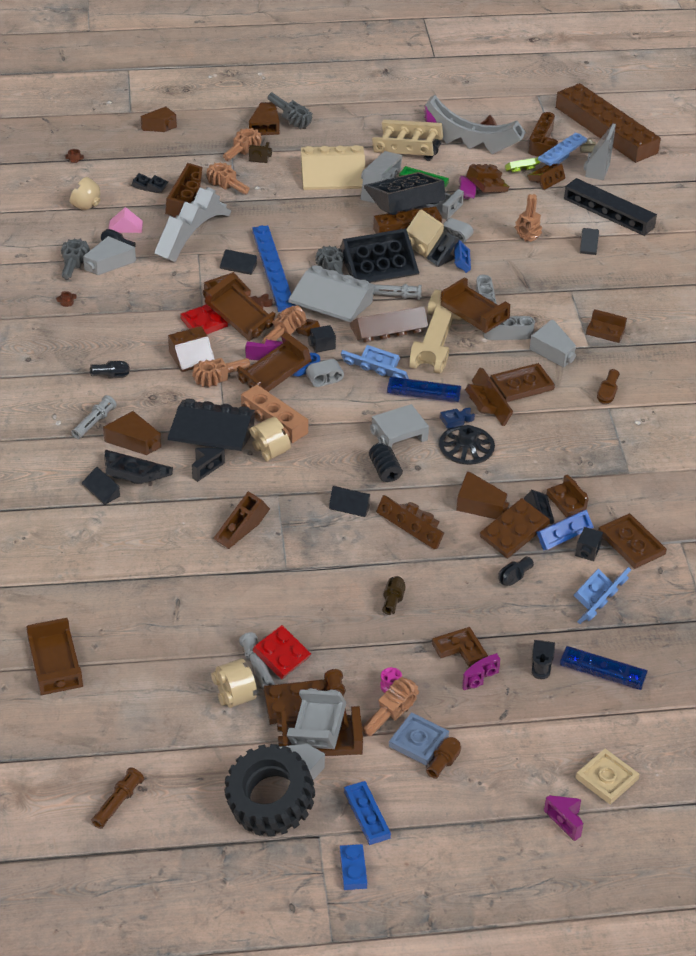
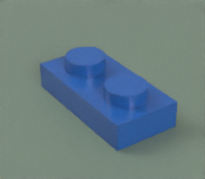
[454,240,471,273]
[340,844,367,890]

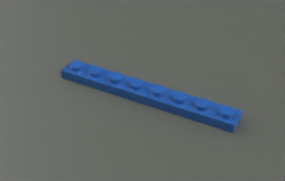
[252,225,295,312]

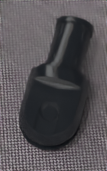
[101,229,136,247]
[90,361,130,379]
[498,556,534,586]

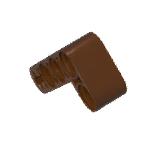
[528,112,558,157]

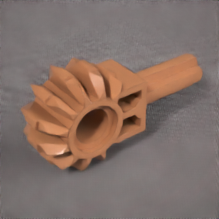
[223,128,262,161]
[206,162,250,195]
[514,194,543,242]
[262,306,307,344]
[193,358,250,388]
[362,677,419,736]

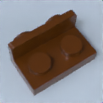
[528,164,566,190]
[586,309,627,343]
[546,474,589,518]

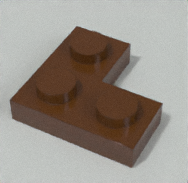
[432,627,488,667]

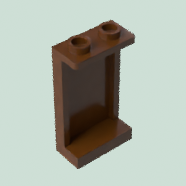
[205,274,276,342]
[441,277,510,333]
[237,332,312,392]
[26,618,83,696]
[277,706,363,756]

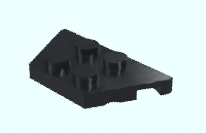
[104,450,173,484]

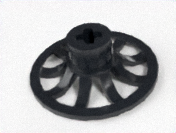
[439,425,495,465]

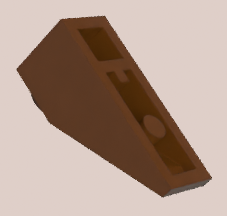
[213,491,270,549]

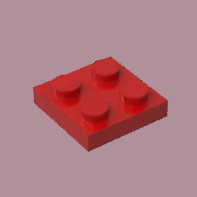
[180,304,228,334]
[252,625,311,680]

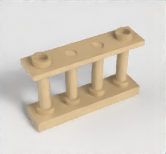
[372,120,443,156]

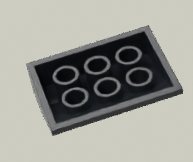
[364,172,446,215]
[340,228,419,283]
[168,399,255,451]

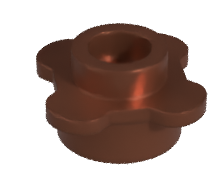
[65,149,84,163]
[56,291,77,307]

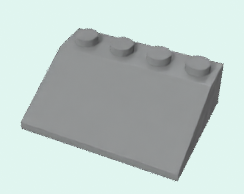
[288,265,374,322]

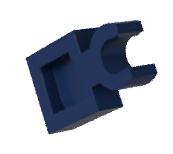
[440,408,475,429]

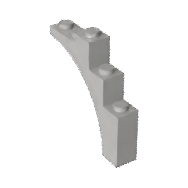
[425,95,526,154]
[154,187,231,262]

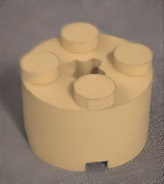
[249,417,291,462]
[211,658,257,708]

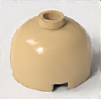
[70,177,101,210]

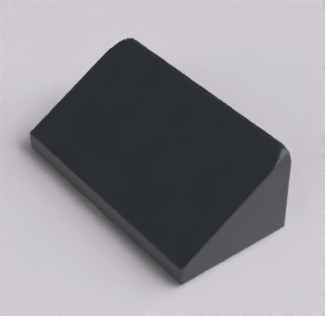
[220,249,257,275]
[82,467,120,505]
[329,486,370,517]
[524,489,555,524]

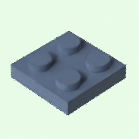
[389,712,449,766]

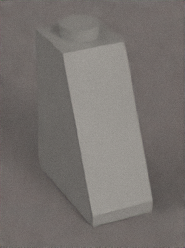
[83,236,136,275]
[530,320,576,367]

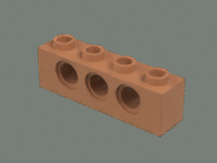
[241,385,308,443]

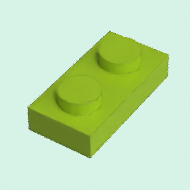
[505,157,540,173]

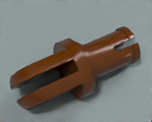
[597,369,620,404]
[426,737,461,779]

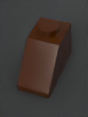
[140,106,177,132]

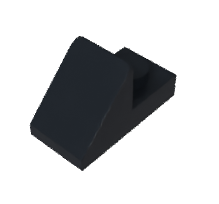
[580,228,599,255]
[427,230,459,267]
[192,448,225,482]

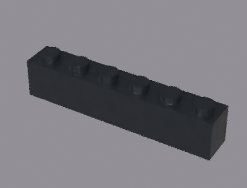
[564,178,657,236]

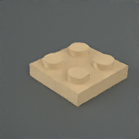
[576,749,640,805]

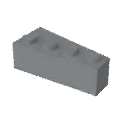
[361,151,402,203]

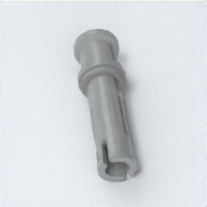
[373,284,422,300]
[71,395,117,439]
[239,632,275,690]

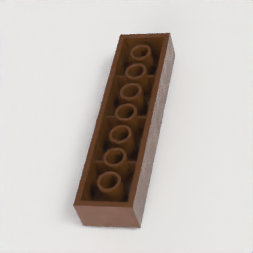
[555,83,661,163]

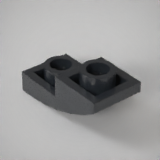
[131,173,168,193]

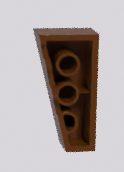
[165,163,203,217]

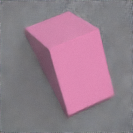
[109,207,143,233]

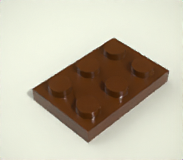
[490,363,555,402]
[480,498,550,559]
[598,513,667,569]
[264,679,328,725]

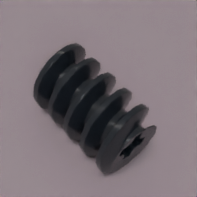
[369,443,403,483]

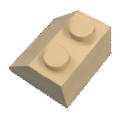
[407,210,444,259]

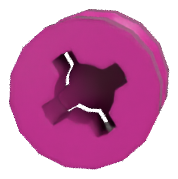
[380,667,402,693]

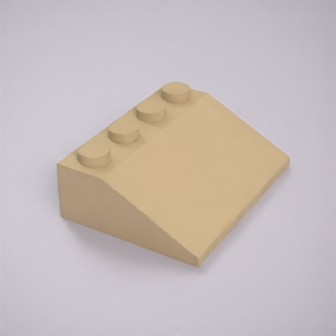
[301,145,365,190]

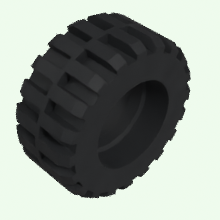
[224,744,315,837]

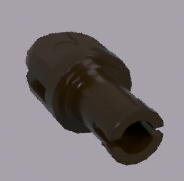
[382,576,406,615]

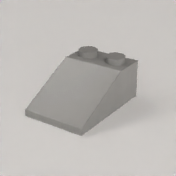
[584,124,616,181]

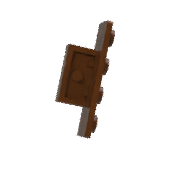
[465,368,513,426]
[376,495,444,550]

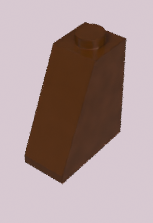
[249,102,280,136]
[103,411,162,455]
[456,471,510,519]

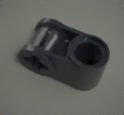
[531,640,555,679]

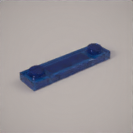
[387,377,461,402]
[560,646,648,690]

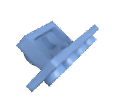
[538,133,587,166]
[341,345,409,382]
[574,567,631,624]

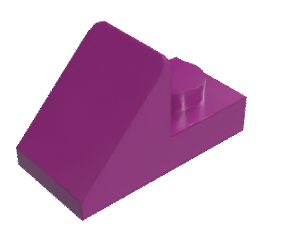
[544,795,584,841]

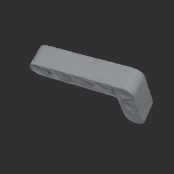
[475,275,535,340]

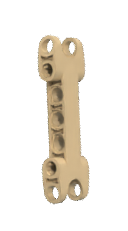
[409,290,462,373]

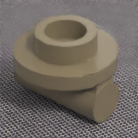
[580,139,596,153]

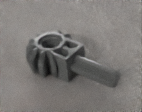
[267,92,313,129]
[61,238,90,280]
[315,245,344,275]

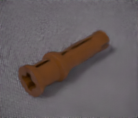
[324,669,349,730]
[91,767,144,829]

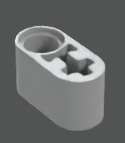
[443,218,473,243]
[306,359,344,387]

